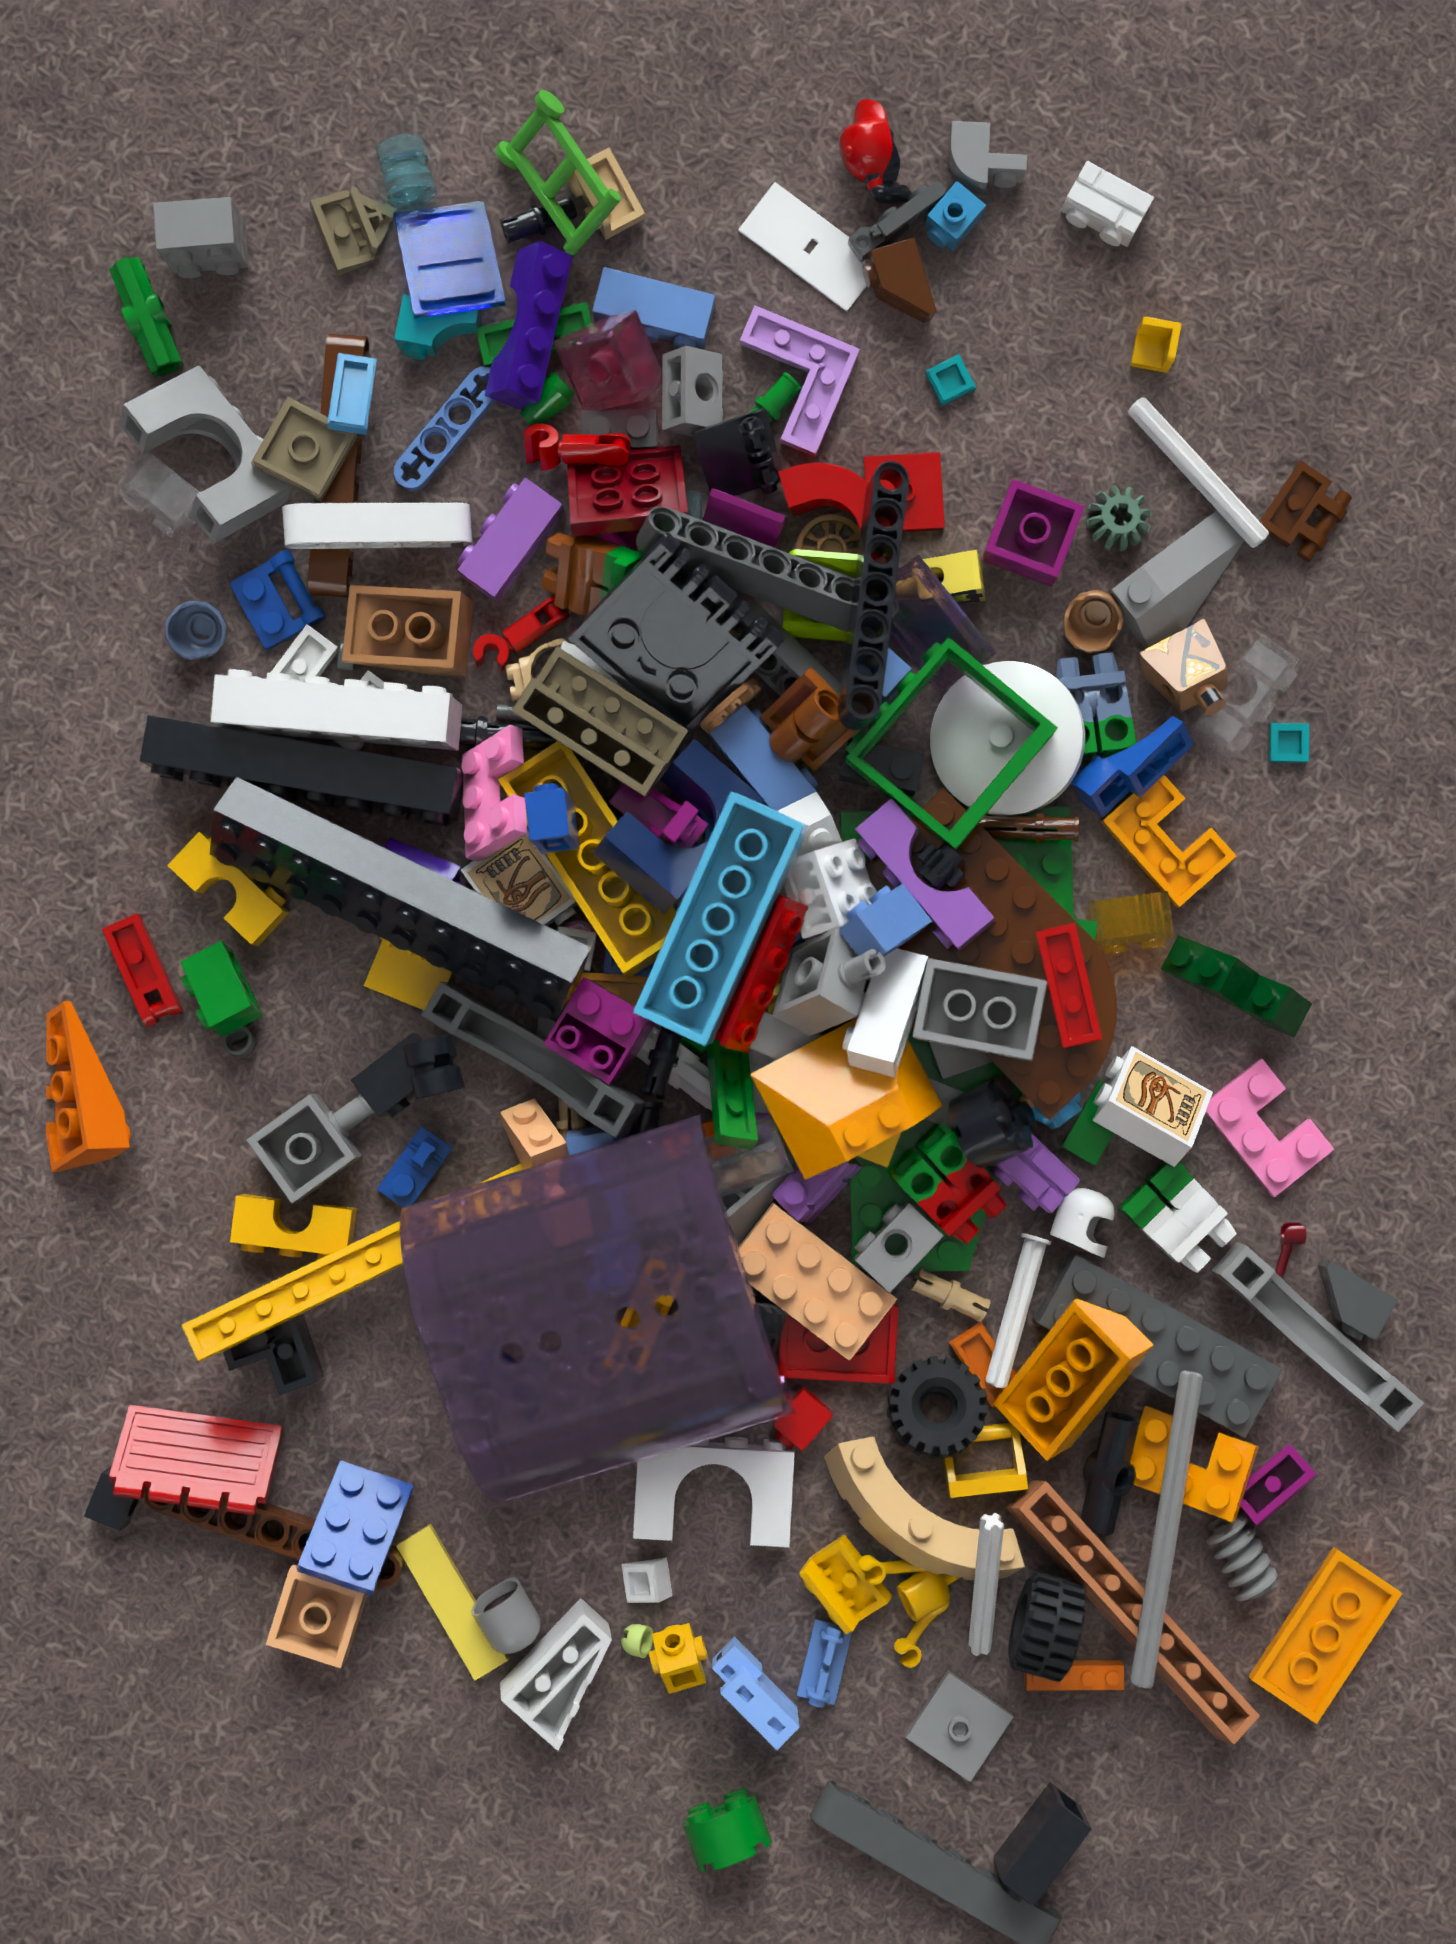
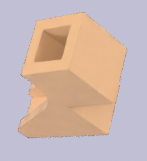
[500,1098,593,1248]

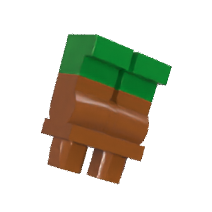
[542,533,645,616]

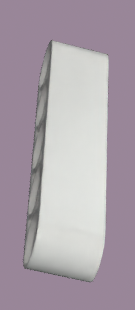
[282,503,472,549]

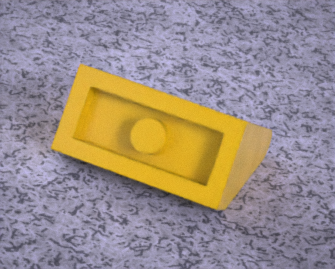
[943,1423,1028,1498]

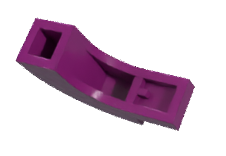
[608,783,709,848]

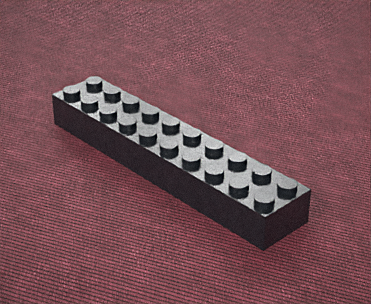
[209,777,591,1022]

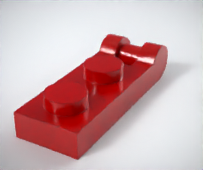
[102,913,184,1027]

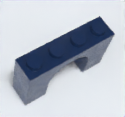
[593,739,764,915]

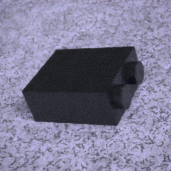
[994,1782,1092,1906]

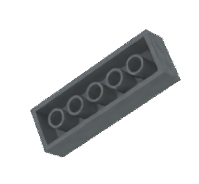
[1033,1251,1282,1438]

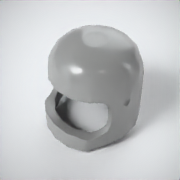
[471,1577,541,1654]

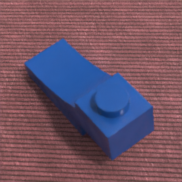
[1071,715,1194,817]

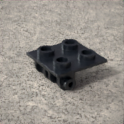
[692,408,783,496]

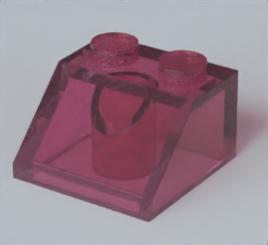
[554,310,662,411]

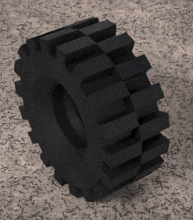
[887,1356,988,1459]

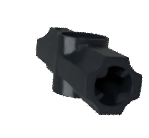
[1080,1411,1139,1535]

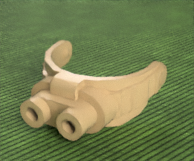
[505,638,567,702]

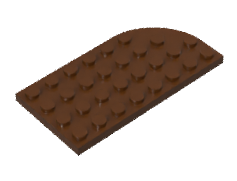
[865,788,1117,1120]

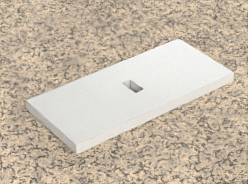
[738,182,867,312]

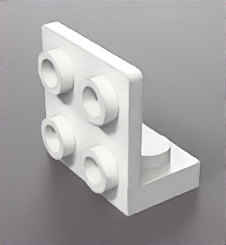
[784,838,877,939]

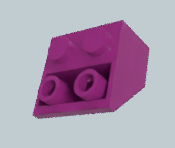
[543,977,656,1085]

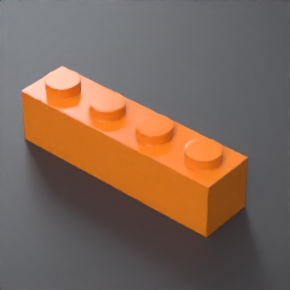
[1024,1660,1124,1691]

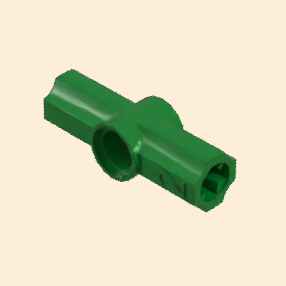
[109,257,184,377]

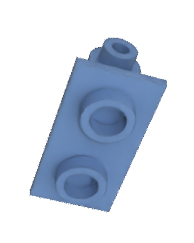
[797,1619,852,1707]

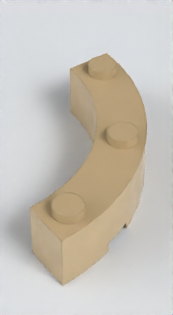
[824,1436,1025,1580]

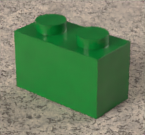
[180,940,263,1037]

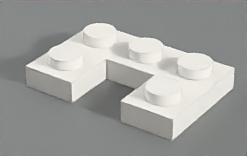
[270,624,385,751]

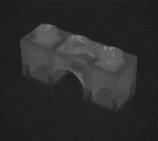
[1188,633,1299,758]

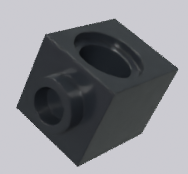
[84,1466,139,1531]

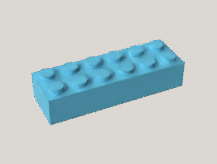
[633,792,810,1046]

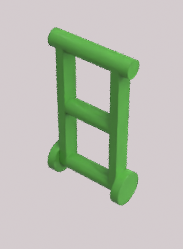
[495,90,621,256]

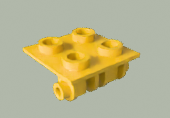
[364,937,452,1010]

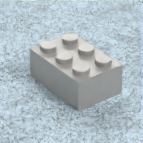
[913,958,1048,1062]

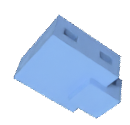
[712,1636,800,1750]

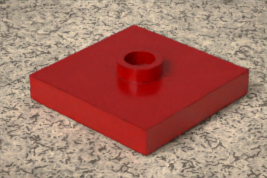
[863,452,945,532]

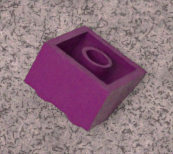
[703,488,789,549]

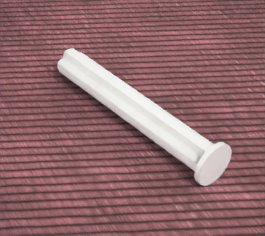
[985,1233,1052,1389]

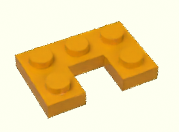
[1101,775,1237,908]
[1130,1406,1259,1522]

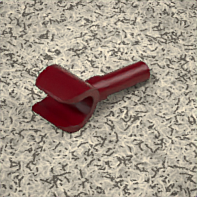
[1275,1222,1306,1276]

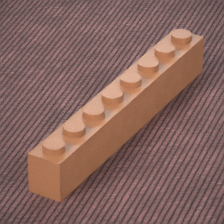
[1006,1480,1260,1745]

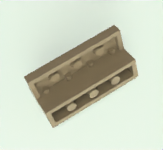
[512,646,689,796]

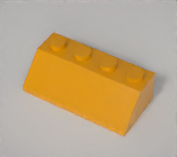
[993,1299,1154,1461]

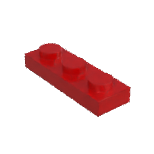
[1036,923,1102,1049]

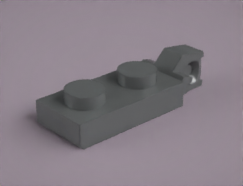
[848,180,946,262]

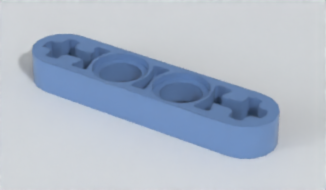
[394,367,496,492]

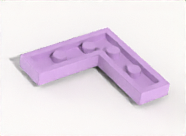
[740,305,860,457]

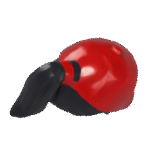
[839,99,911,203]

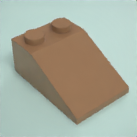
[342,585,474,677]

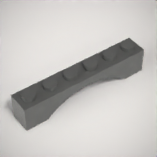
[422,982,647,1138]

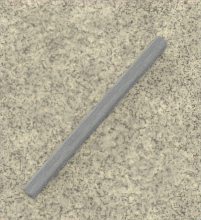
[1130,1371,1203,1688]

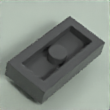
[580,409,658,450]

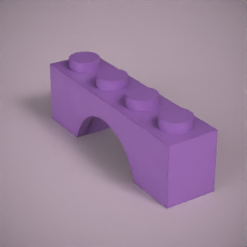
[856,798,995,952]

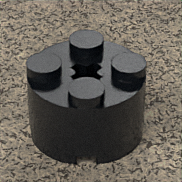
[948,1075,1035,1169]

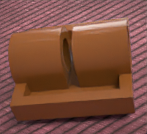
[760,667,859,771]

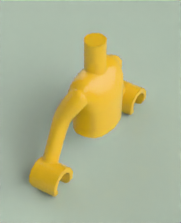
[859,1555,961,1668]

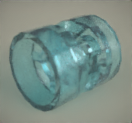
[376,135,436,207]

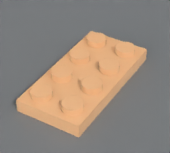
[726,1203,897,1361]

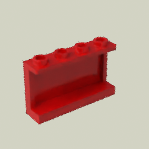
[715,894,808,1053]

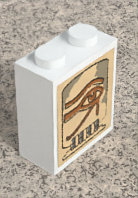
[461,830,578,926]
[1093,1046,1213,1167]

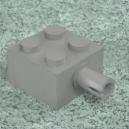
[772,926,885,1036]
[247,1093,375,1203]

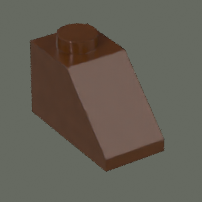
[862,238,937,323]

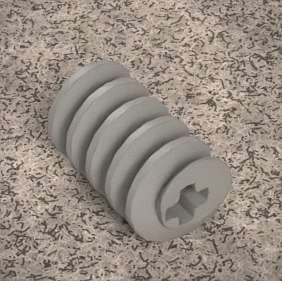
[1206,1510,1279,1602]

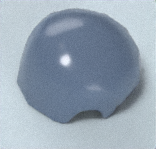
[165,601,227,660]

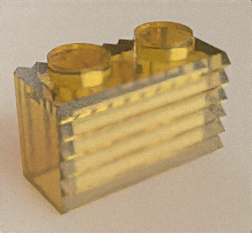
[1087,891,1174,955]

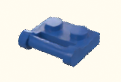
[229,550,326,651]

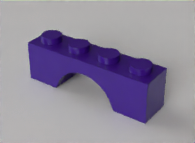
[485,241,572,409]

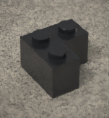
[223,1313,324,1395]

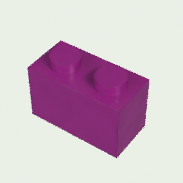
[1240,1443,1319,1526]

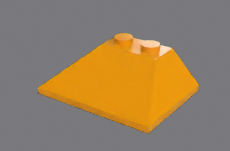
[749,1017,943,1180]

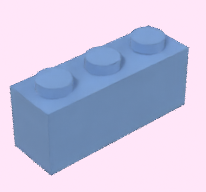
[592,267,715,349]
[709,705,819,811]

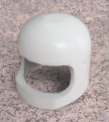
[1050,1188,1114,1258]

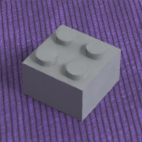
[153,197,249,278]

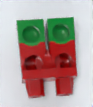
[887,1123,1006,1244]

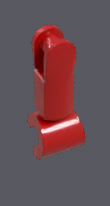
[523,424,631,471]
[473,595,570,672]

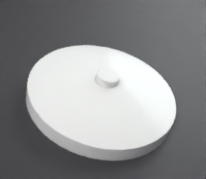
[930,661,1085,816]

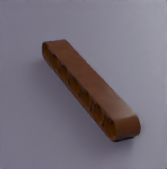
[308,334,369,597]
[143,1488,405,1587]

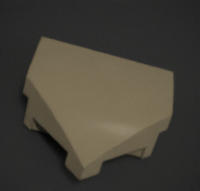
[310,186,397,276]

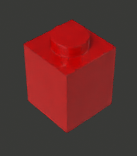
[773,1385,833,1451]

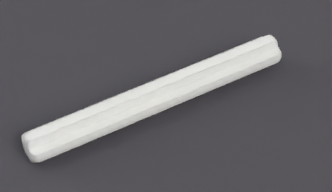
[1128,397,1269,548]
[968,1513,1004,1656]

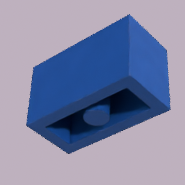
[524,784,580,854]

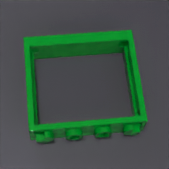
[845,637,1058,851]

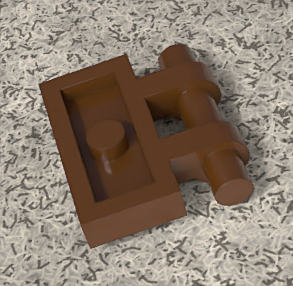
[1259,460,1352,562]

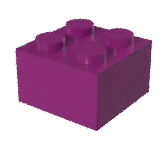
[981,478,1085,587]

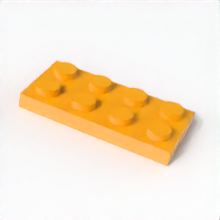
[1249,1547,1403,1724]

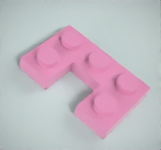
[461,725,527,862]
[1205,1059,1335,1197]

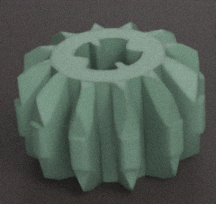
[1085,485,1151,552]

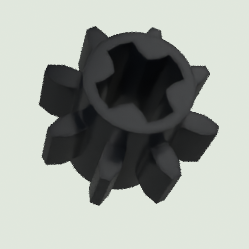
[917,842,965,890]

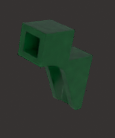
[1161,935,1312,1038]

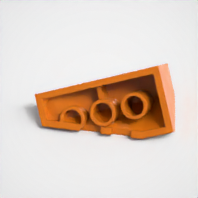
[46,1001,131,1172]

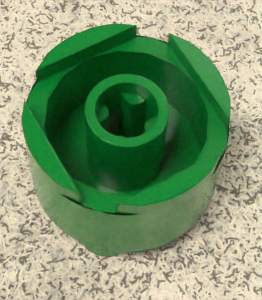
[682,1787,772,1873]

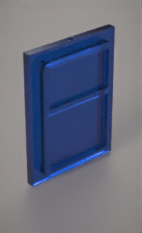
[394,201,506,319]

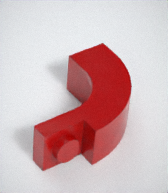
[778,463,890,564]

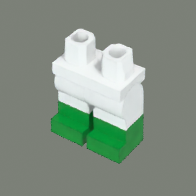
[1117,1161,1237,1273]

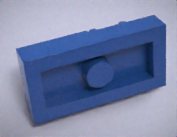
[377,1126,453,1211]

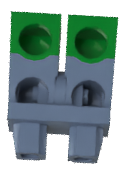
[1055,652,1136,759]

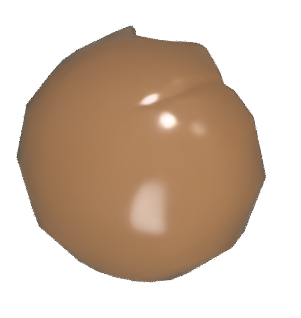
[1063,590,1124,653]

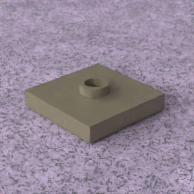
[251,397,358,502]

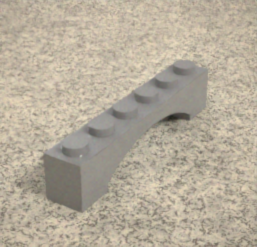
[1211,1242,1424,1432]

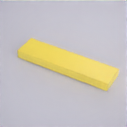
[396,1524,509,1681]

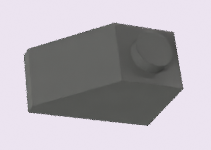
[1318,1258,1398,1342]

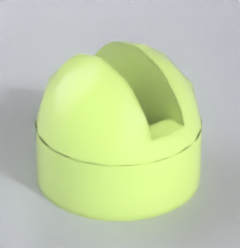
[621,1624,653,1658]

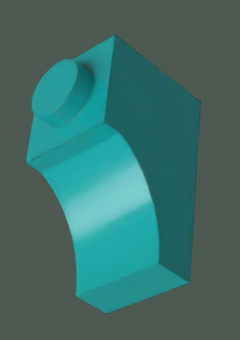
[394,294,482,360]

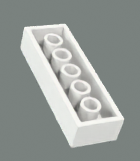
[211,669,463,751]

